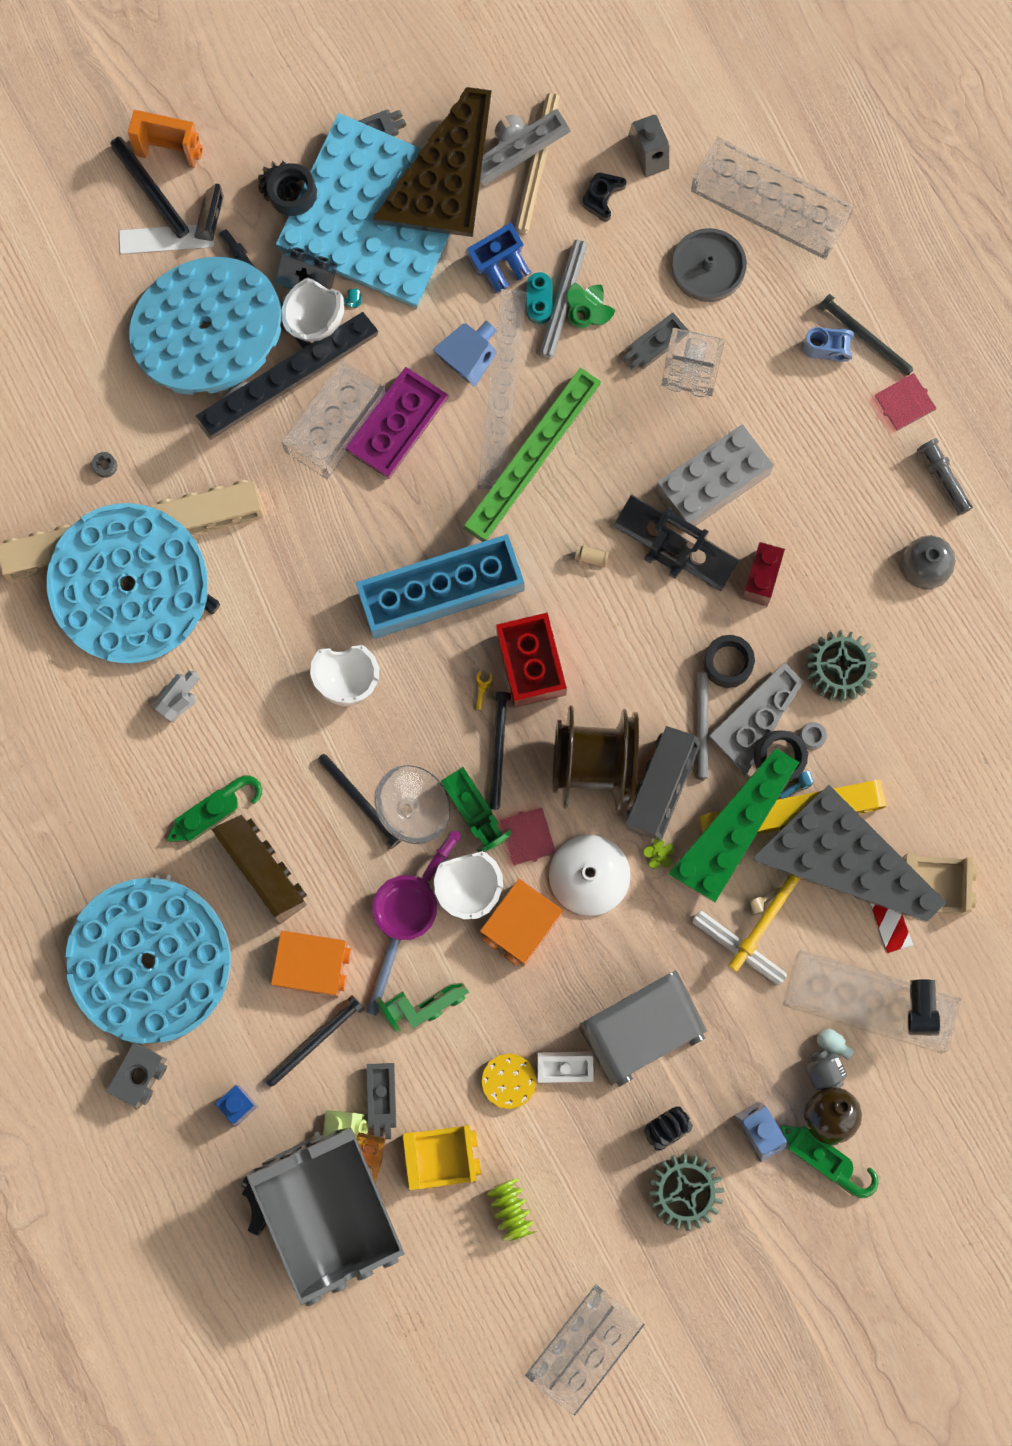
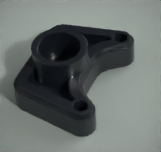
[582,172,627,222]

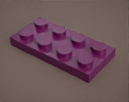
[346,367,448,479]

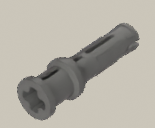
[916,438,973,516]

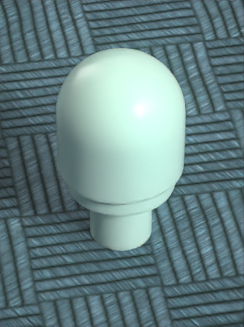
[817,1029,854,1060]

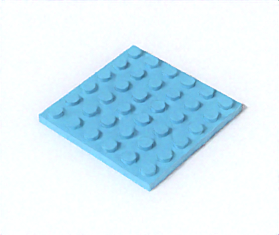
[276,113,451,309]

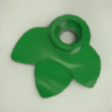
[567,283,615,329]

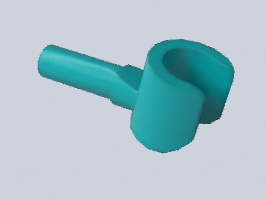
[344,289,362,308]

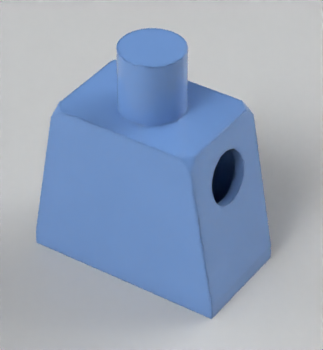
[433,320,497,387]
[734,1102,787,1162]

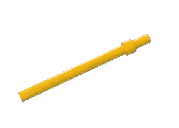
[728,874,800,973]

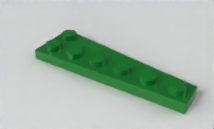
[668,748,799,903]

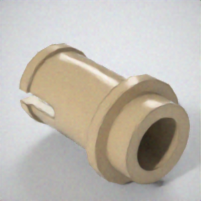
[575,543,609,567]

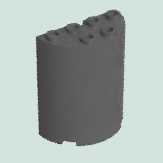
[247,1128,405,1306]

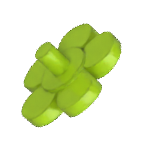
[644,839,675,869]

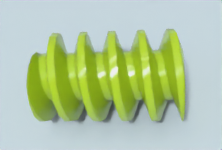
[487,1178,537,1241]

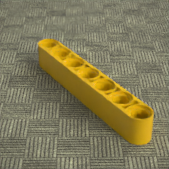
[699,780,887,835]

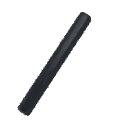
[110,136,189,238]

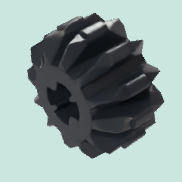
[258,160,301,202]
[644,1106,693,1150]

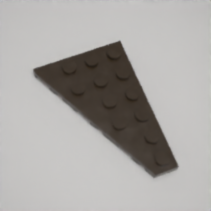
[374,87,492,237]

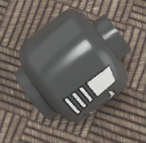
[806,1049,847,1090]

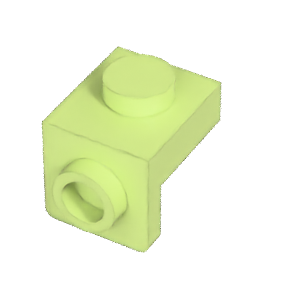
[323,1110,368,1143]

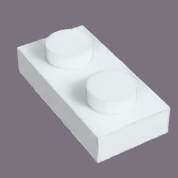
[538,1052,593,1083]

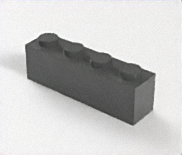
[626,726,701,841]

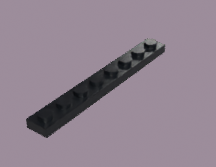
[195,312,378,440]

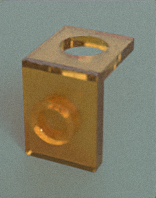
[357,1132,385,1184]

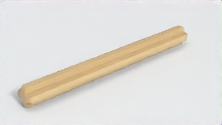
[515,93,560,234]

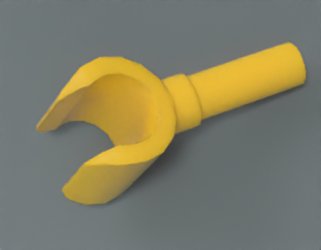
[475,671,492,711]

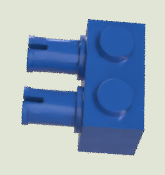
[465,223,532,294]

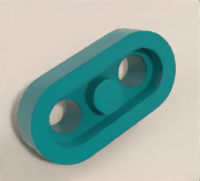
[527,272,553,324]

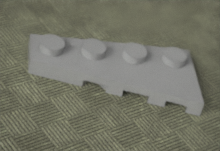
[708,663,803,775]

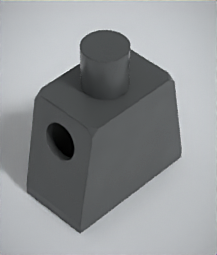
[628,115,669,177]

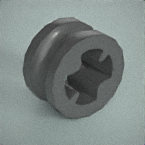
[92,452,118,478]

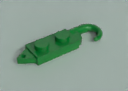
[167,775,263,843]
[780,1126,879,1198]

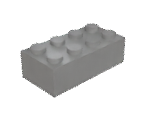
[655,424,774,526]

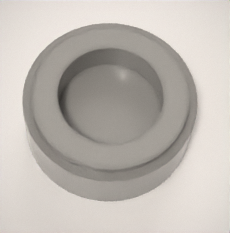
[799,722,827,750]

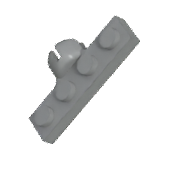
[480,109,571,186]

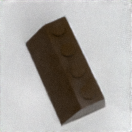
[211,815,307,924]

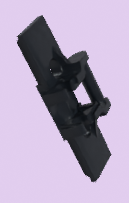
[614,494,740,591]

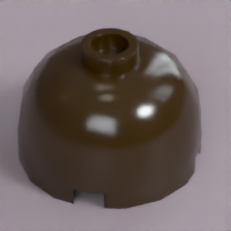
[804,1087,862,1145]

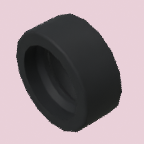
[266,163,317,216]
[703,635,755,688]
[753,730,808,781]

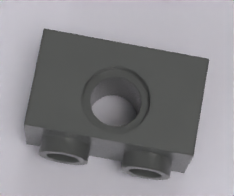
[106,1042,167,1108]

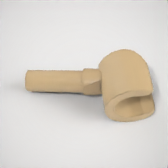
[748,887,780,916]

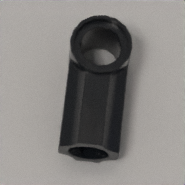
[908,979,940,1036]

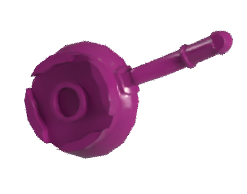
[372,830,460,940]

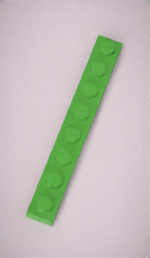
[463,367,601,542]

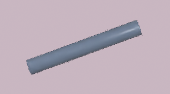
[366,937,401,1016]

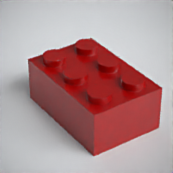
[496,612,567,708]

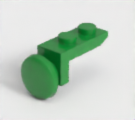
[441,767,512,853]
[376,983,469,1033]

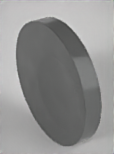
[672,228,747,302]

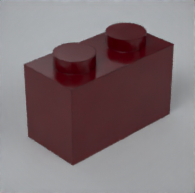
[742,542,785,607]

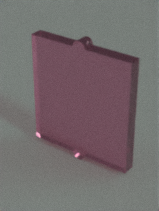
[875,373,936,431]
[500,808,556,866]

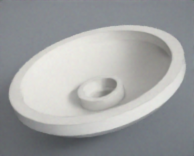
[549,835,630,916]

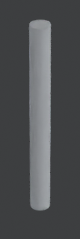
[697,672,708,779]

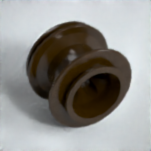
[552,705,639,812]

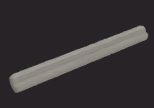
[540,239,587,359]

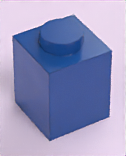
[215,1085,258,1126]

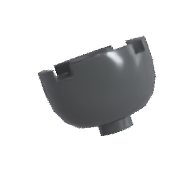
[901,535,956,590]

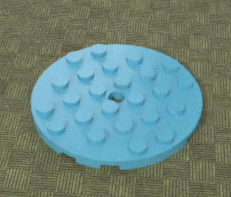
[129,257,282,395]
[47,503,208,663]
[65,878,231,1044]

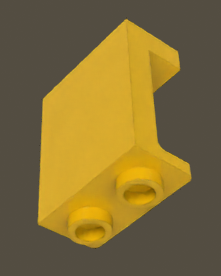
[403,1125,482,1190]

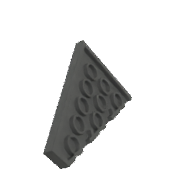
[752,785,947,923]

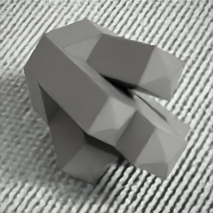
[152,670,199,723]

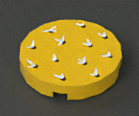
[481,1053,537,1109]

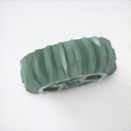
[805,630,878,702]
[648,1153,724,1231]

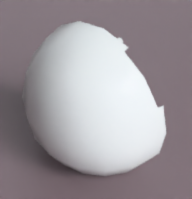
[282,278,344,341]
[310,645,379,706]
[434,851,503,919]

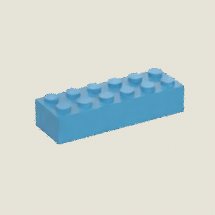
[356,534,525,639]

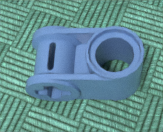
[802,327,854,362]

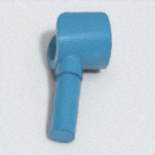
[780,770,813,799]

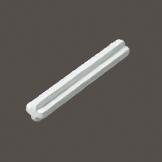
[693,911,787,986]

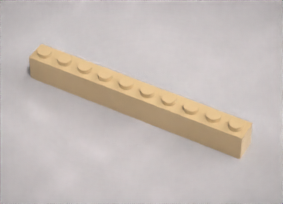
[0,480,264,582]

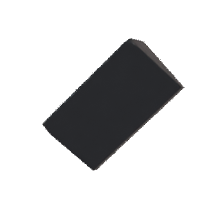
[194,183,224,241]

